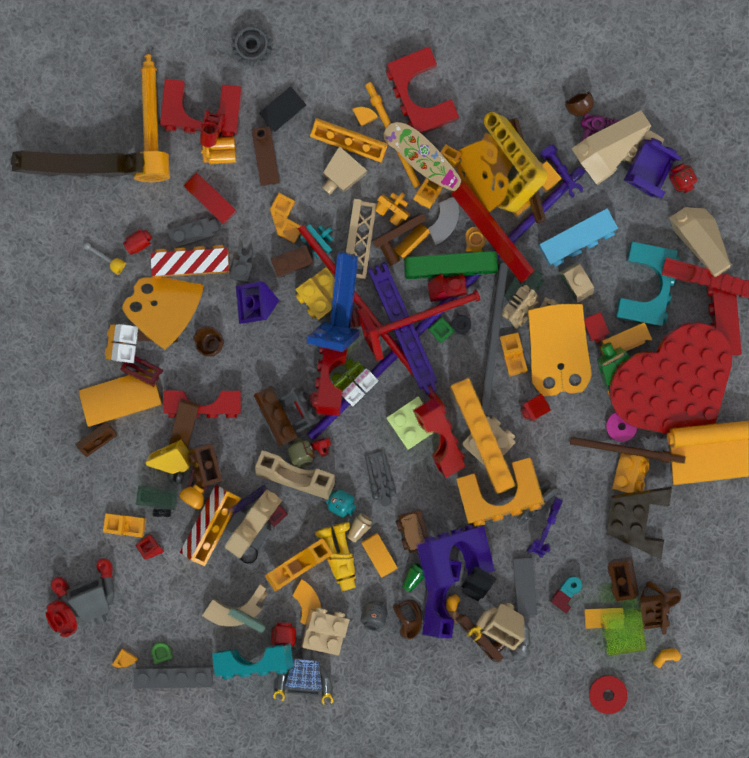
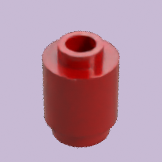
[123,228,152,255]

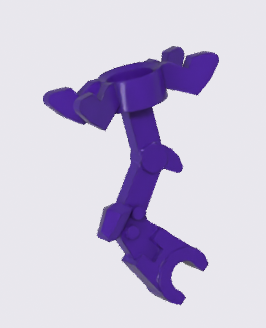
[527,497,563,558]

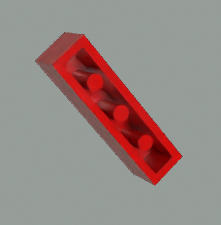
[706,286,742,356]

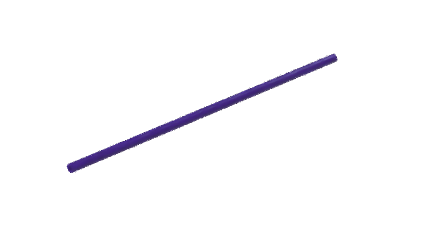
[307,166,585,441]

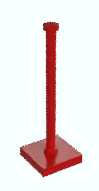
[358,290,480,361]

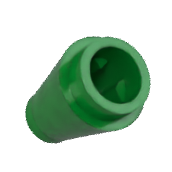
[402,563,424,592]

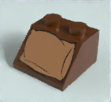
[396,509,429,553]

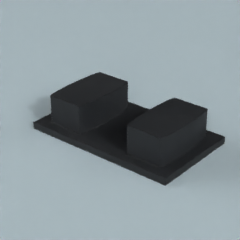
[259,86,306,132]
[461,566,497,601]

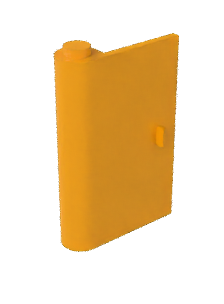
[667,420,749,485]

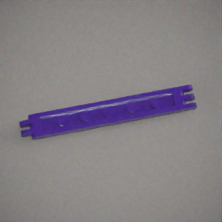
[367,262,438,395]

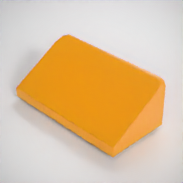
[394,224,430,259]

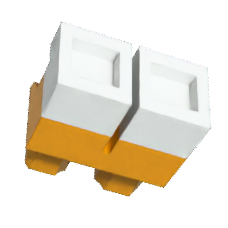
[105,324,138,363]

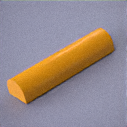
[310,118,388,163]

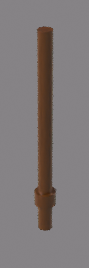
[570,437,686,464]

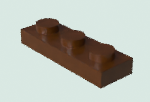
[254,386,298,447]

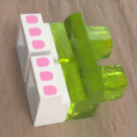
[331,359,378,406]

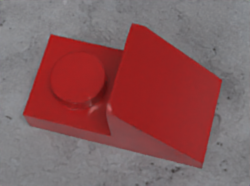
[428,274,468,302]

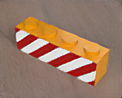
[151,245,230,277]
[180,485,241,566]

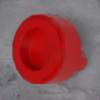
[312,437,332,457]

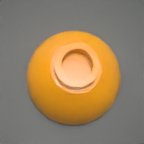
[179,484,204,509]

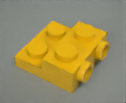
[295,267,335,320]

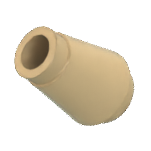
[347,513,373,543]

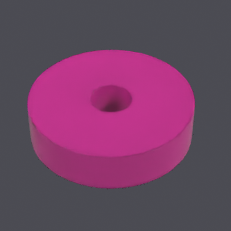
[606,412,637,442]

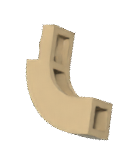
[202,584,268,626]

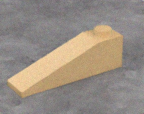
[572,110,652,185]

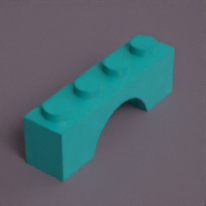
[212,644,294,679]

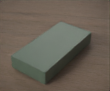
[228,607,266,633]

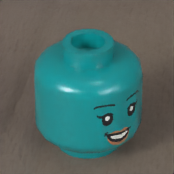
[326,489,356,518]

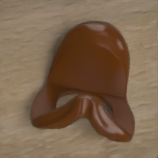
[641,581,682,608]
[393,600,422,640]

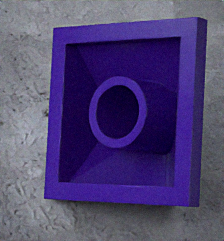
[236,281,280,324]

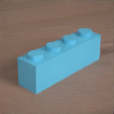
[538,209,618,267]

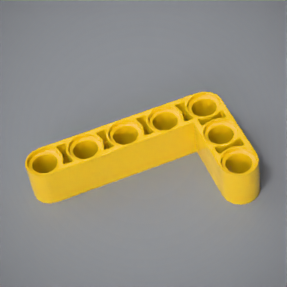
[484,112,548,213]

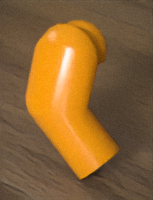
[652,648,681,668]

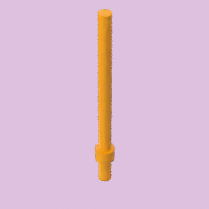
[365,82,421,188]

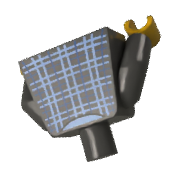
[273,649,333,704]

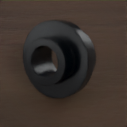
[452,315,471,334]

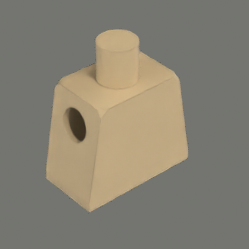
[321,147,367,195]

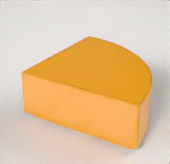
[352,107,378,127]
[112,648,139,668]

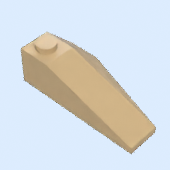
[669,207,731,277]

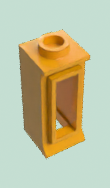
[599,322,652,356]

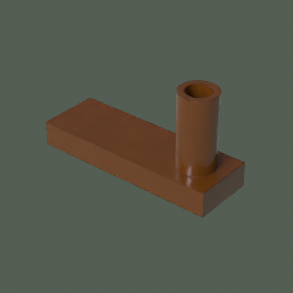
[251,126,280,186]
[372,213,427,266]
[455,614,506,663]

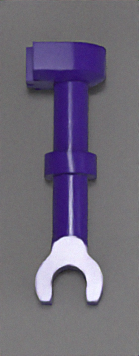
[540,144,583,198]

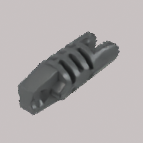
[516,480,559,524]

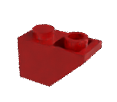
[520,394,551,422]

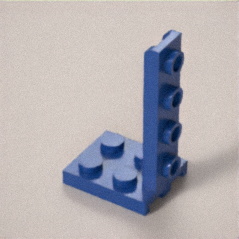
[307,252,360,352]

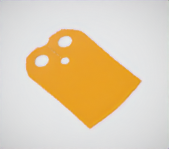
[528,304,592,396]

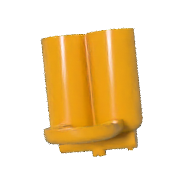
[201,136,236,164]

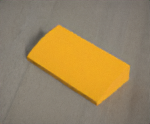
[79,369,163,427]

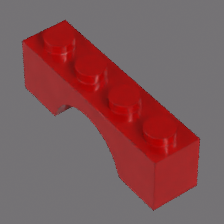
[313,346,348,416]
[163,391,242,418]
[413,399,465,478]

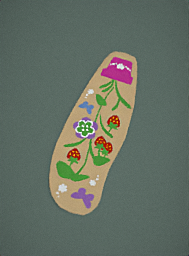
[383,122,461,191]

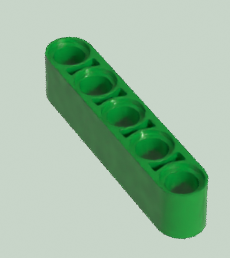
[404,251,498,279]

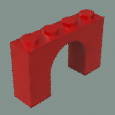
[385,46,459,134]
[160,79,242,137]

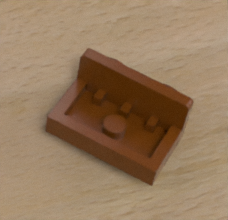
[639,594,670,635]

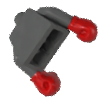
[51,558,115,625]

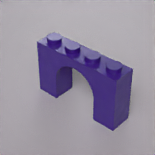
[416,524,495,590]

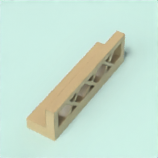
[346,199,377,279]

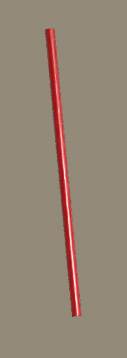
[298,224,445,407]

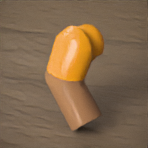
[446,594,460,624]

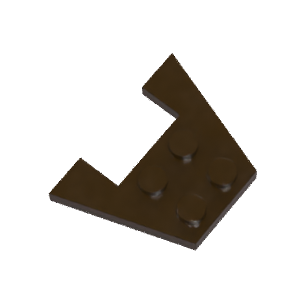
[606,486,672,559]

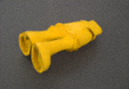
[314,522,356,591]

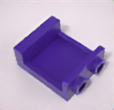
[623,138,681,199]

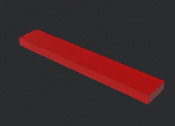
[451,182,535,283]

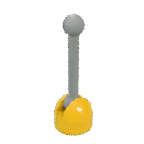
[83,242,126,275]

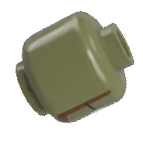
[288,438,315,468]

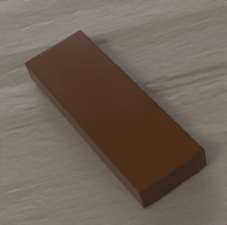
[169,399,200,449]

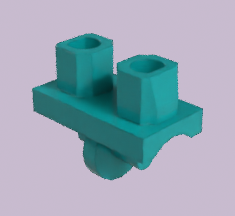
[300,224,334,259]

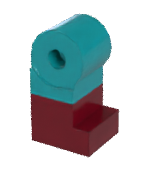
[550,576,582,614]

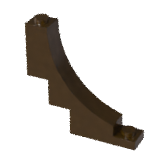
[10,150,143,178]

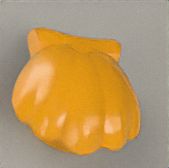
[465,226,487,252]

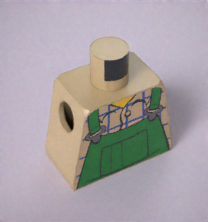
[559,263,594,303]

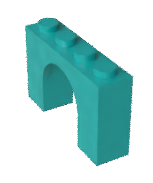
[615,242,679,327]

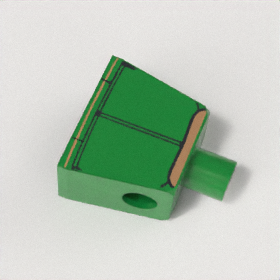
[597,342,630,391]

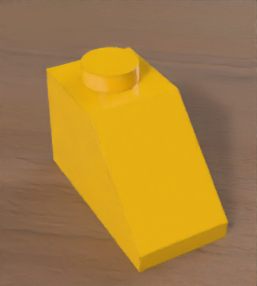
[145,439,190,474]

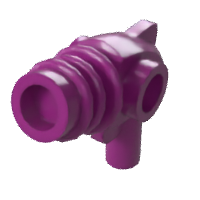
[580,114,619,142]

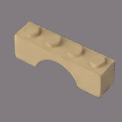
[255,450,335,500]

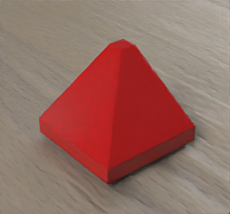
[135,534,164,560]

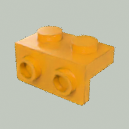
[612,453,649,493]

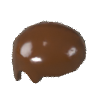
[565,91,594,116]
[193,326,224,357]

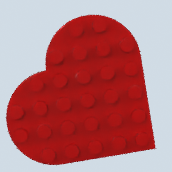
[609,322,732,434]

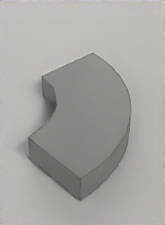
[428,197,459,246]

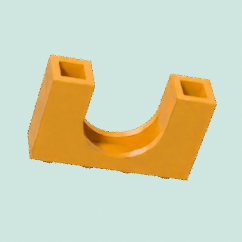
[456,458,545,527]

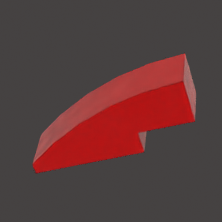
[184,172,237,225]

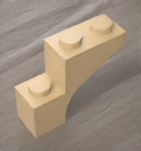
[224,489,282,558]

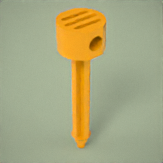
[133,54,170,182]

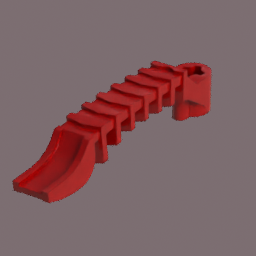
[661,258,749,300]

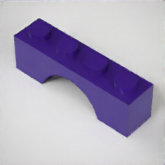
[422,559,462,638]

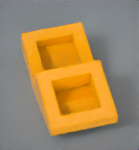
[500,332,528,377]
[103,513,146,538]
[361,533,398,578]

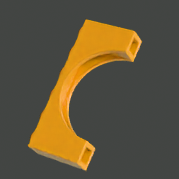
[450,378,515,493]

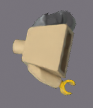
[467,603,532,661]

